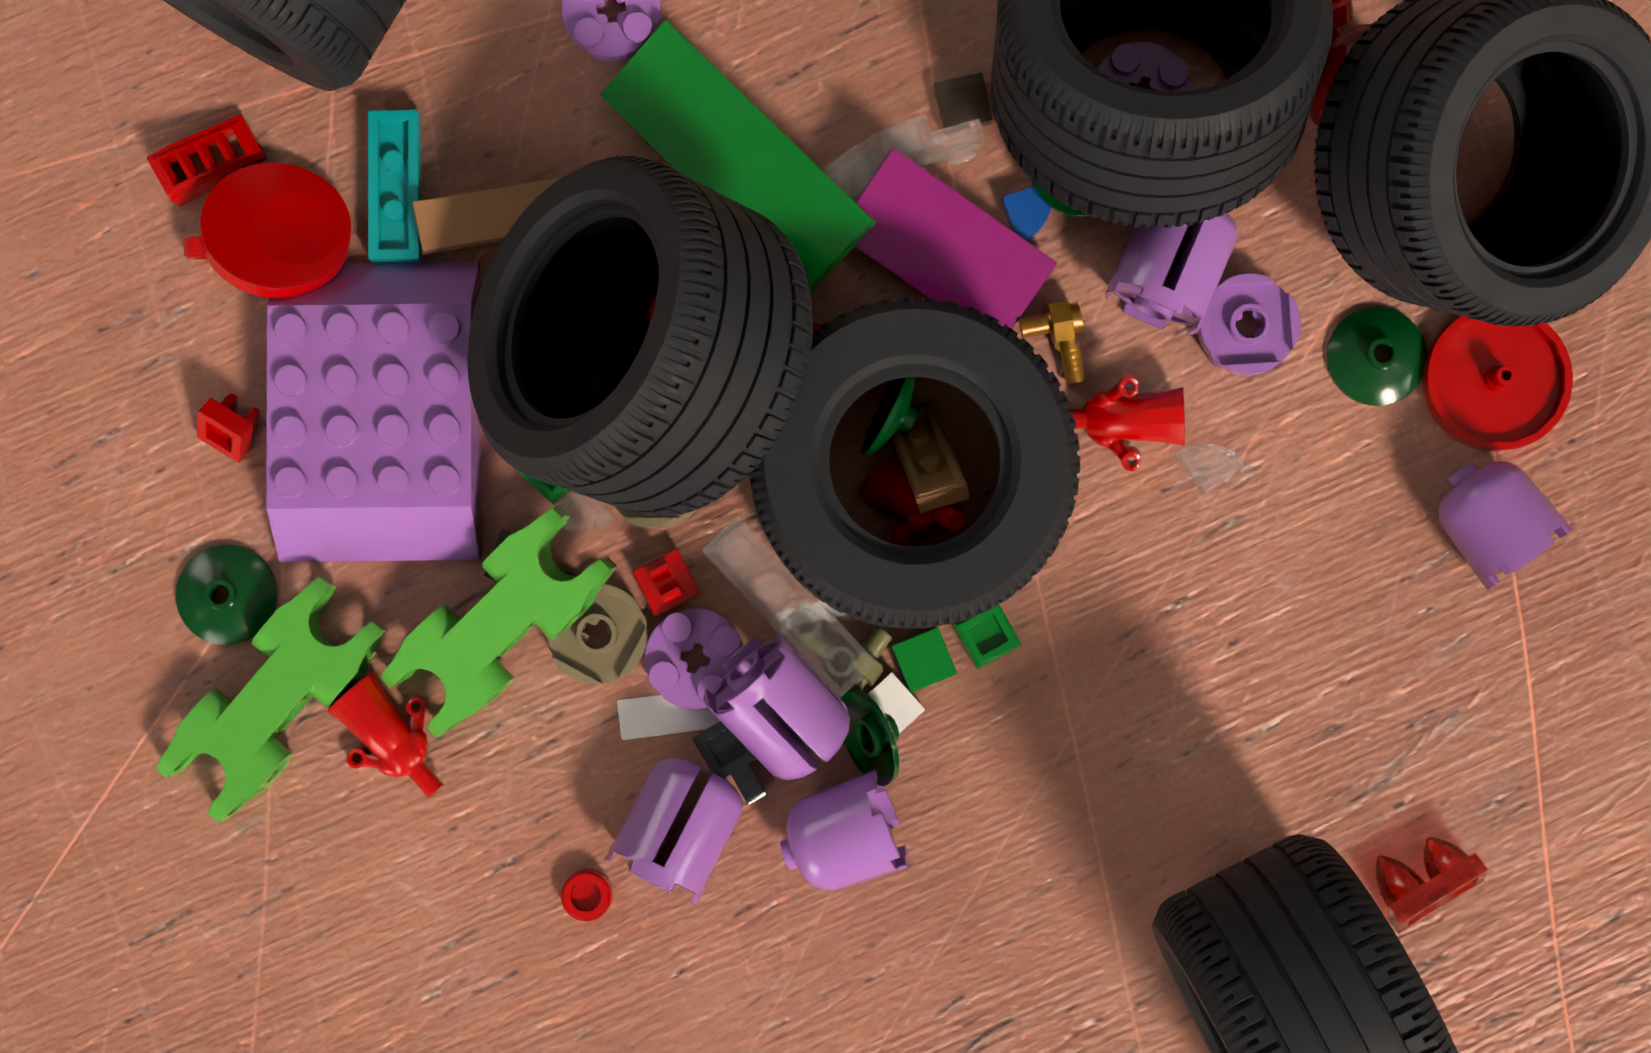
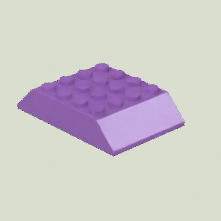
[266,262,481,562]

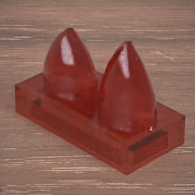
[1376,837,1488,934]

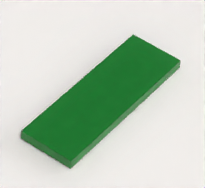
[600,20,877,294]

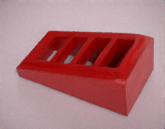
[147,114,267,207]

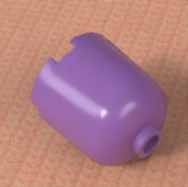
[1438,461,1573,590]
[780,770,909,891]

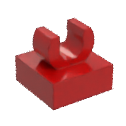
[197,393,260,463]
[633,549,701,617]

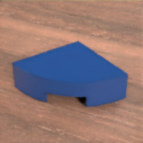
[1001,187,1051,242]

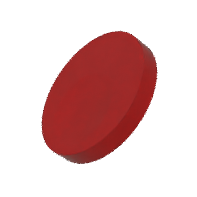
[200,163,351,298]
[1422,316,1573,452]

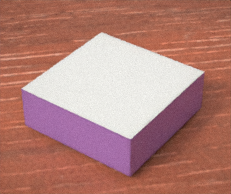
[868,672,925,734]

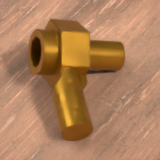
[1019,300,1086,384]

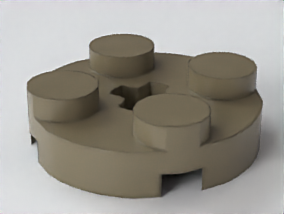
[547,584,648,684]

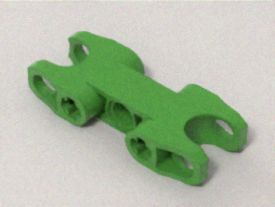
[380,505,617,739]
[156,577,388,823]

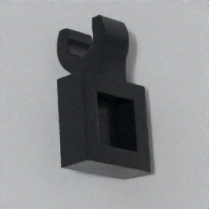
[692,721,768,805]

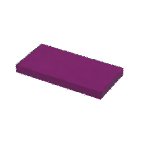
[855,147,1057,329]

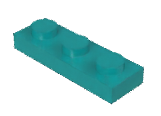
[368,110,422,263]

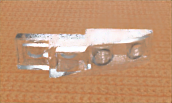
[823,113,985,201]
[702,515,877,698]

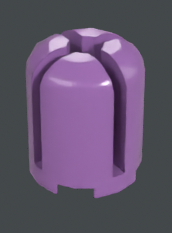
[1105,213,1237,335]
[703,632,850,780]
[605,758,743,906]

